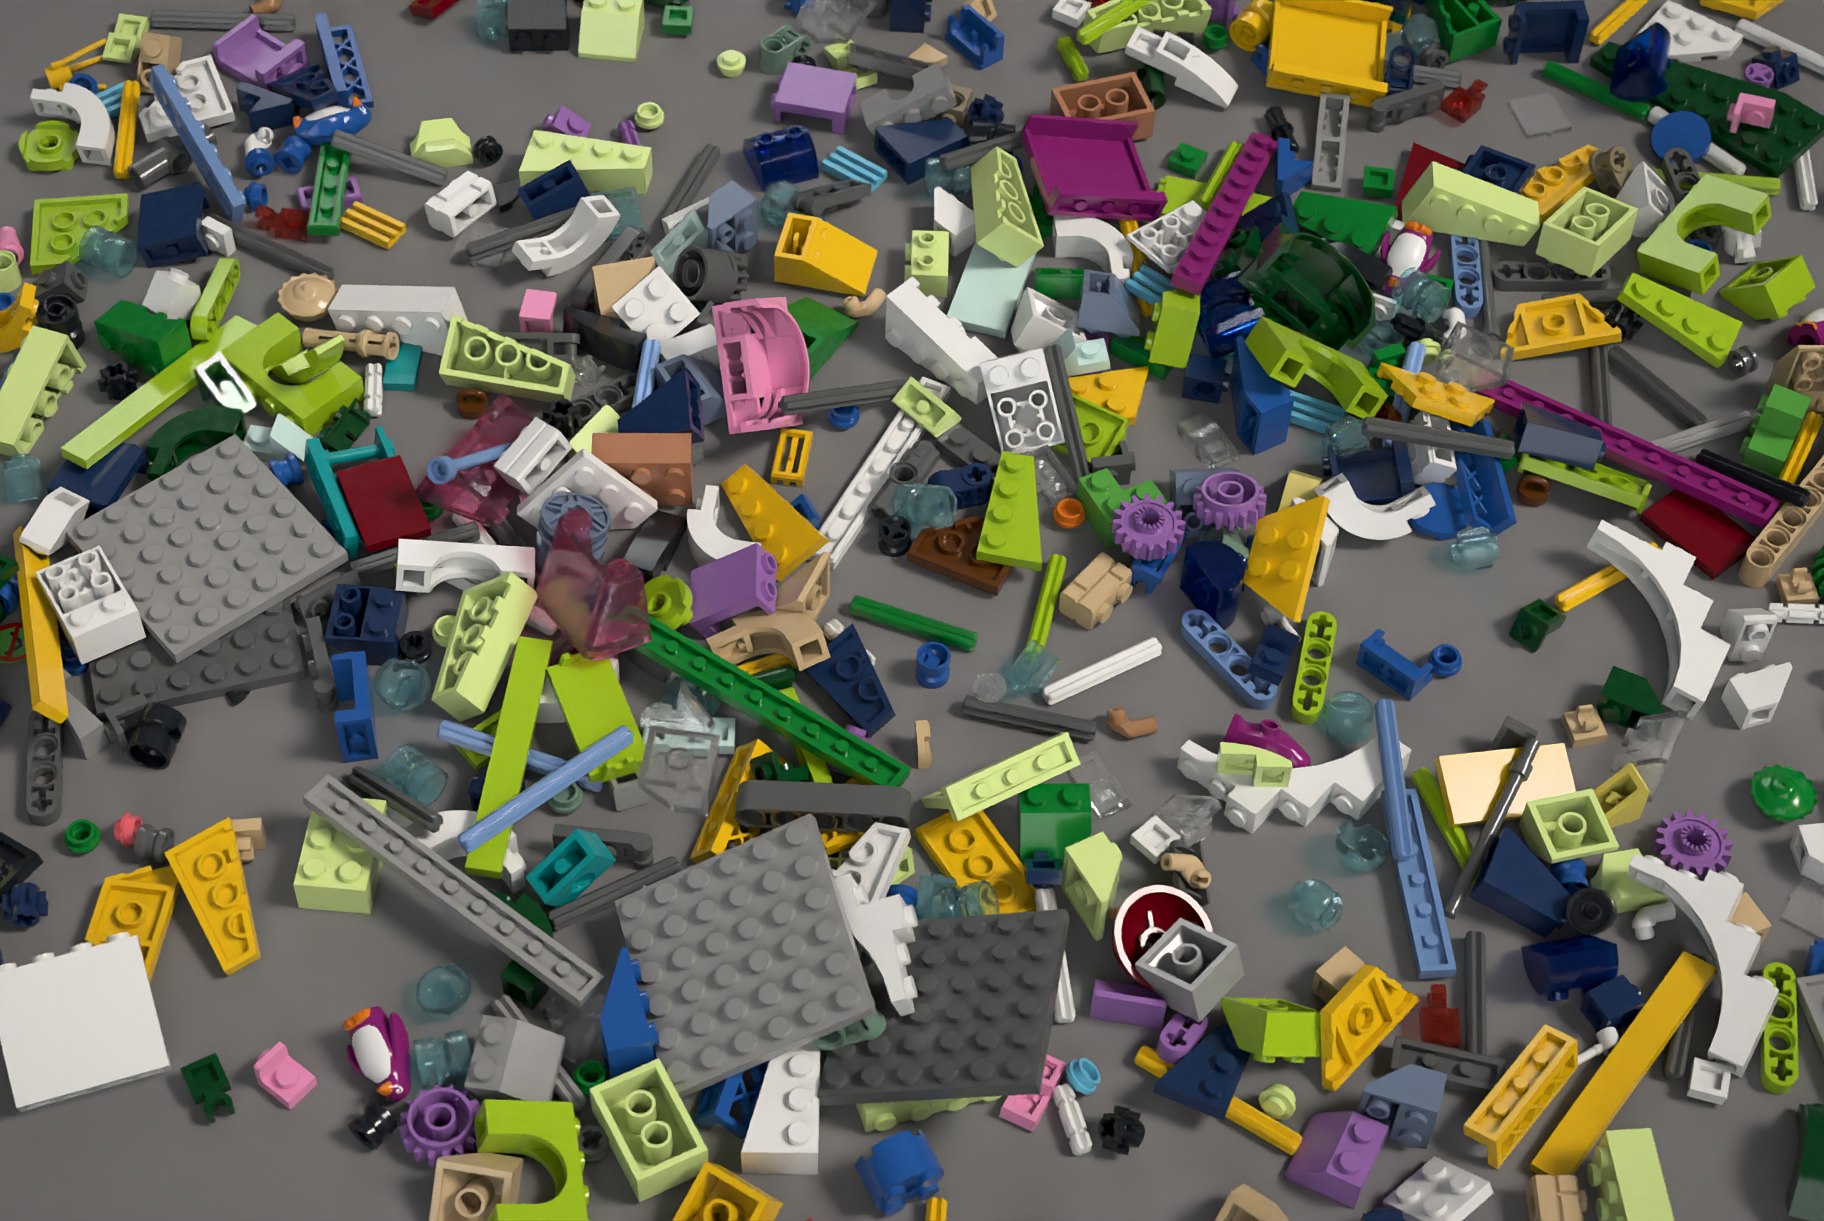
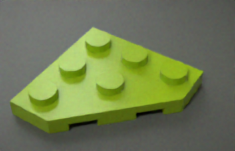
[30,193,130,274]

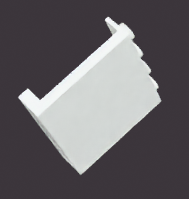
[0,932,172,1112]

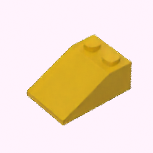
[672,1161,783,1221]

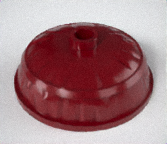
[1112,885,1213,992]

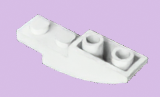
[1124,26,1238,109]

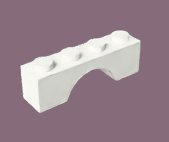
[396,539,535,593]

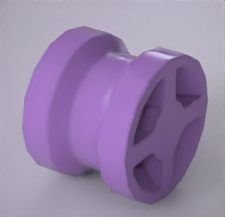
[1743,63,1774,88]

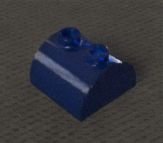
[1609,22,1672,102]
[743,125,819,192]
[1180,541,1248,630]
[1521,934,1619,1001]

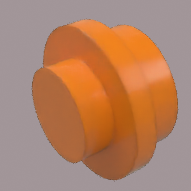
[1053,498,1086,529]

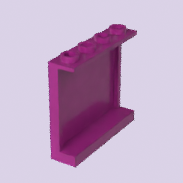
[1020,114,1168,221]

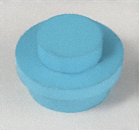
[1066,1058,1101,1095]

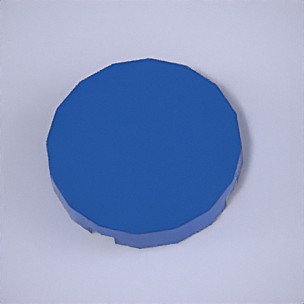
[1651,111,1712,168]
[1408,483,1468,540]

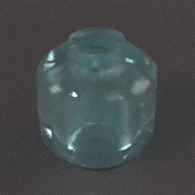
[1400,14,1440,59]
[760,181,800,227]
[1322,415,1372,458]
[1450,527,1500,572]
[1289,878,1343,931]

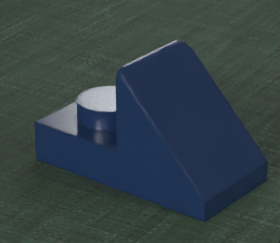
[236,81,296,133]
[1248,624,1300,686]

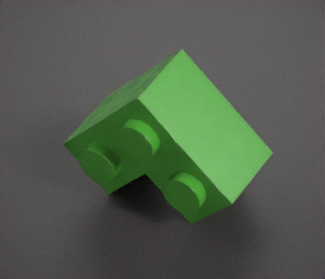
[1739,384,1812,477]
[1076,468,1168,549]

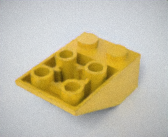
[774,212,878,297]

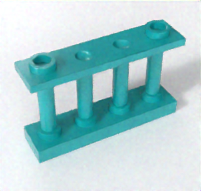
[304,426,395,558]

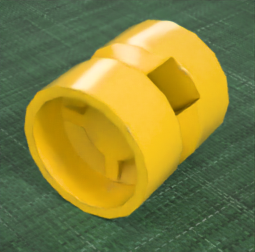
[1229,0,1273,51]

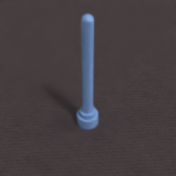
[427,440,515,484]

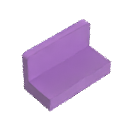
[1089,979,1167,1030]

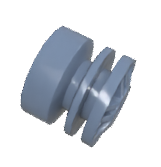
[534,492,611,581]

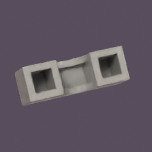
[860,63,958,137]

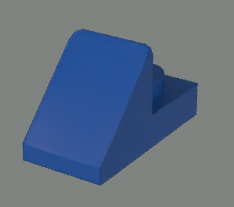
[1274,138,1313,196]

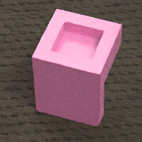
[519,289,557,333]

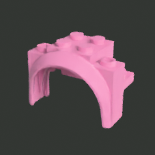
[712,297,810,434]

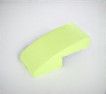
[102,13,150,64]
[824,39,878,90]
[1216,742,1292,787]

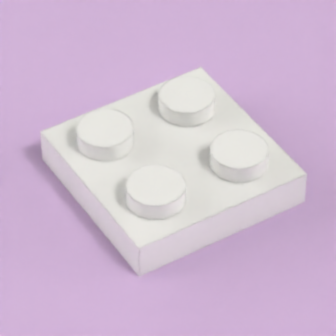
[611,266,700,343]
[1383,1156,1493,1221]

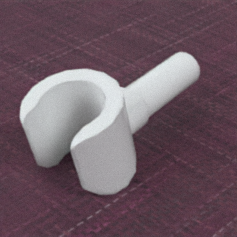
[1261,605,1302,642]
[1578,1027,1620,1065]

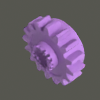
[1193,471,1267,531]
[1111,494,1186,561]
[1652,810,1733,881]
[399,1085,479,1167]

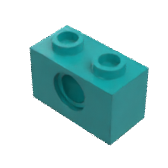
[526,828,616,907]

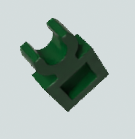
[180,1053,235,1123]

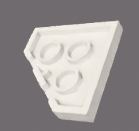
[1627,0,1744,63]
[139,55,235,143]
[517,448,657,529]

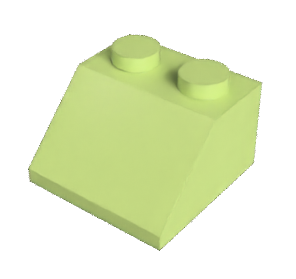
[578,0,645,63]
[1519,788,1619,864]
[1061,832,1122,941]

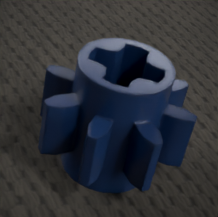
[968,94,1004,126]
[2,882,48,928]

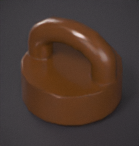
[456,388,489,420]
[1516,475,1551,507]

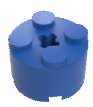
[855,1129,944,1217]

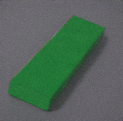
[307,143,352,236]

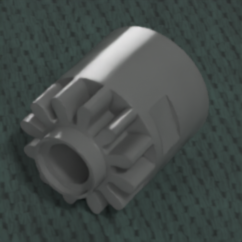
[673,246,749,304]

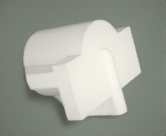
[1723,226,1761,263]

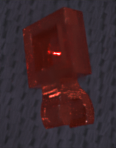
[1440,79,1488,124]
[255,205,310,242]
[1419,984,1461,1048]

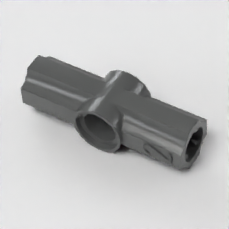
[127,122,217,189]
[867,440,940,524]

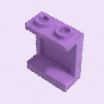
[213,14,308,90]
[770,62,857,135]
[689,543,778,638]

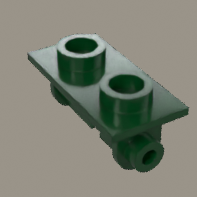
[317,398,371,452]

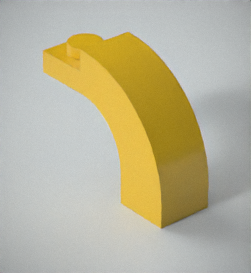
[0,282,39,354]

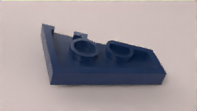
[267,61,340,112]
[804,623,896,738]

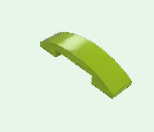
[271,334,344,384]

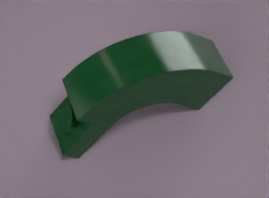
[147,406,247,482]
[485,887,553,1010]
[1785,1103,1824,1221]

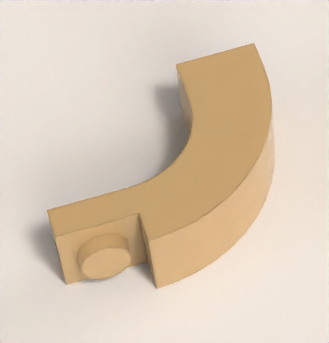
[706,609,830,671]

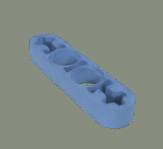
[1448,234,1483,319]
[1180,609,1277,710]

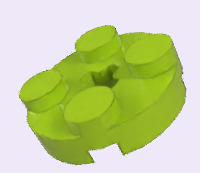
[18,120,80,171]
[631,575,693,630]

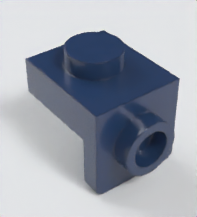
[1751,46,1800,89]

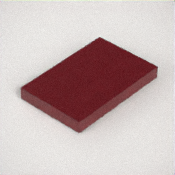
[336,455,432,553]
[1640,489,1756,580]

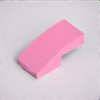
[999,1054,1067,1132]

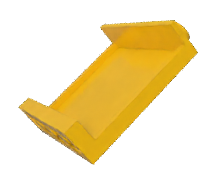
[1266,0,1393,107]

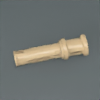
[302,327,400,360]

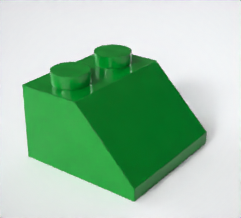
[1017,783,1092,866]

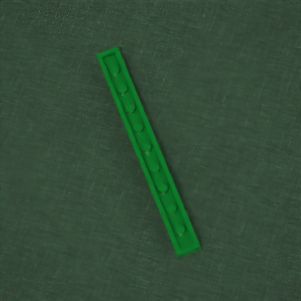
[606,603,910,787]

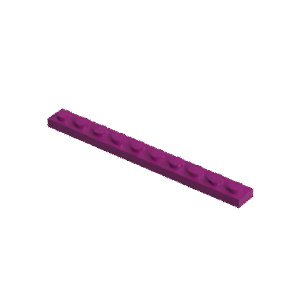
[1170,132,1277,296]
[1473,371,1781,529]

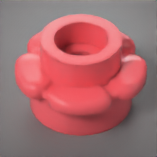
[114,813,143,848]

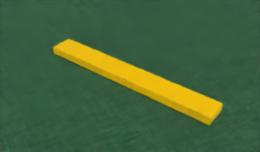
[13,526,69,724]
[1530,951,1717,1177]

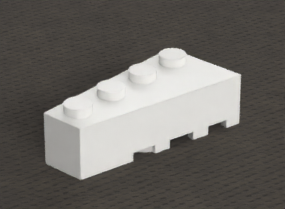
[885,276,998,405]
[328,285,468,356]
[741,1041,820,1175]

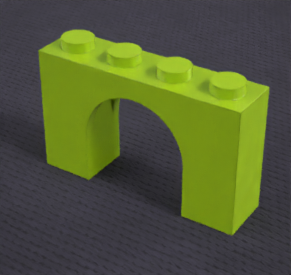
[1637,174,1772,295]
[219,312,365,437]
[1245,316,1388,419]
[474,1099,592,1221]

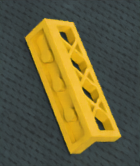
[689,739,788,864]
[1463,1024,1578,1169]

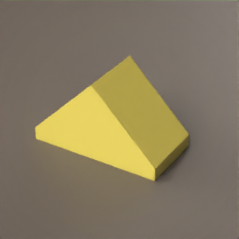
[1278,470,1324,511]
[1594,763,1650,828]

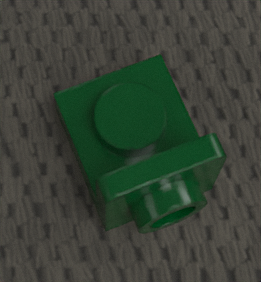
[1509,598,1567,652]
[750,751,811,782]

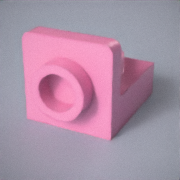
[1727,92,1776,134]
[254,1042,317,1110]

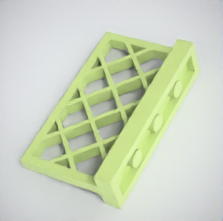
[921,732,1081,821]

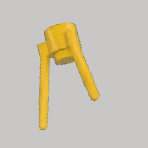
[44,38,107,92]

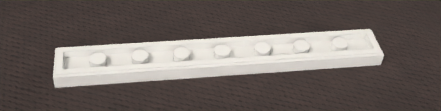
[808,376,951,570]

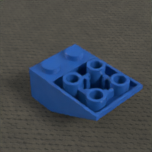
[1230,336,1294,455]
[600,946,659,1079]

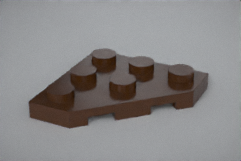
[907,515,1014,596]

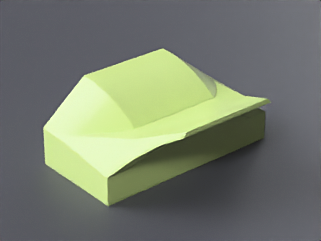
[410,118,473,168]
[1588,848,1669,913]

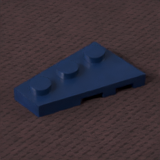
[1153,1022,1251,1121]

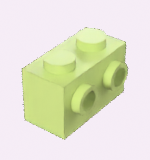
[904,230,949,297]

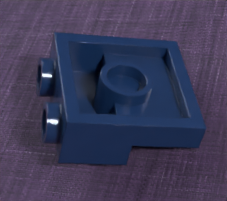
[1462,145,1536,195]
[1237,191,1299,243]

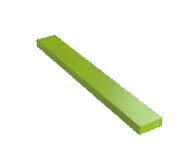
[61,315,257,469]
[465,636,553,879]

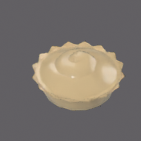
[277,272,339,322]

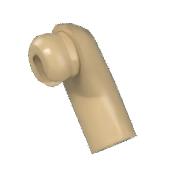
[843,288,886,318]
[1160,853,1212,889]

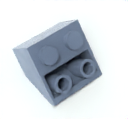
[708,180,758,254]
[1077,269,1140,338]
[655,354,727,426]
[1169,467,1241,538]
[1357,1064,1448,1149]

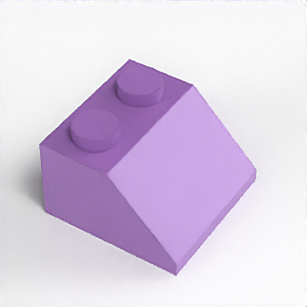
[1284,1111,1389,1209]

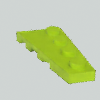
[1616,273,1743,369]
[976,451,1042,571]

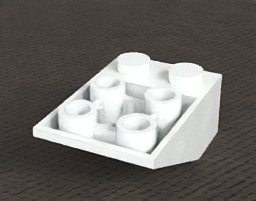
[1126,201,1219,273]
[980,347,1065,454]
[35,545,146,665]

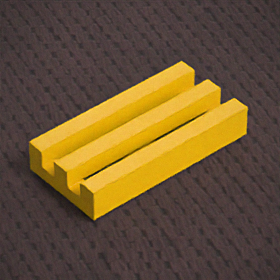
[341,201,406,250]
[770,428,813,487]

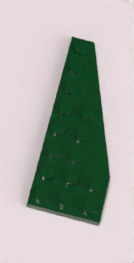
[1590,41,1824,178]

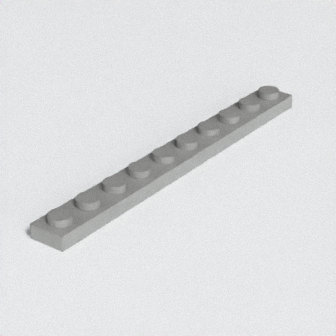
[303,774,604,1009]

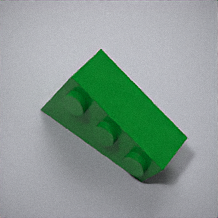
[1425,0,1502,63]
[1293,191,1398,257]
[94,299,192,378]

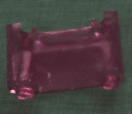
[415,392,534,527]
[536,508,652,660]

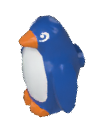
[293,96,372,149]

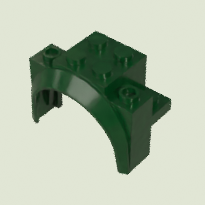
[1238,222,1376,351]

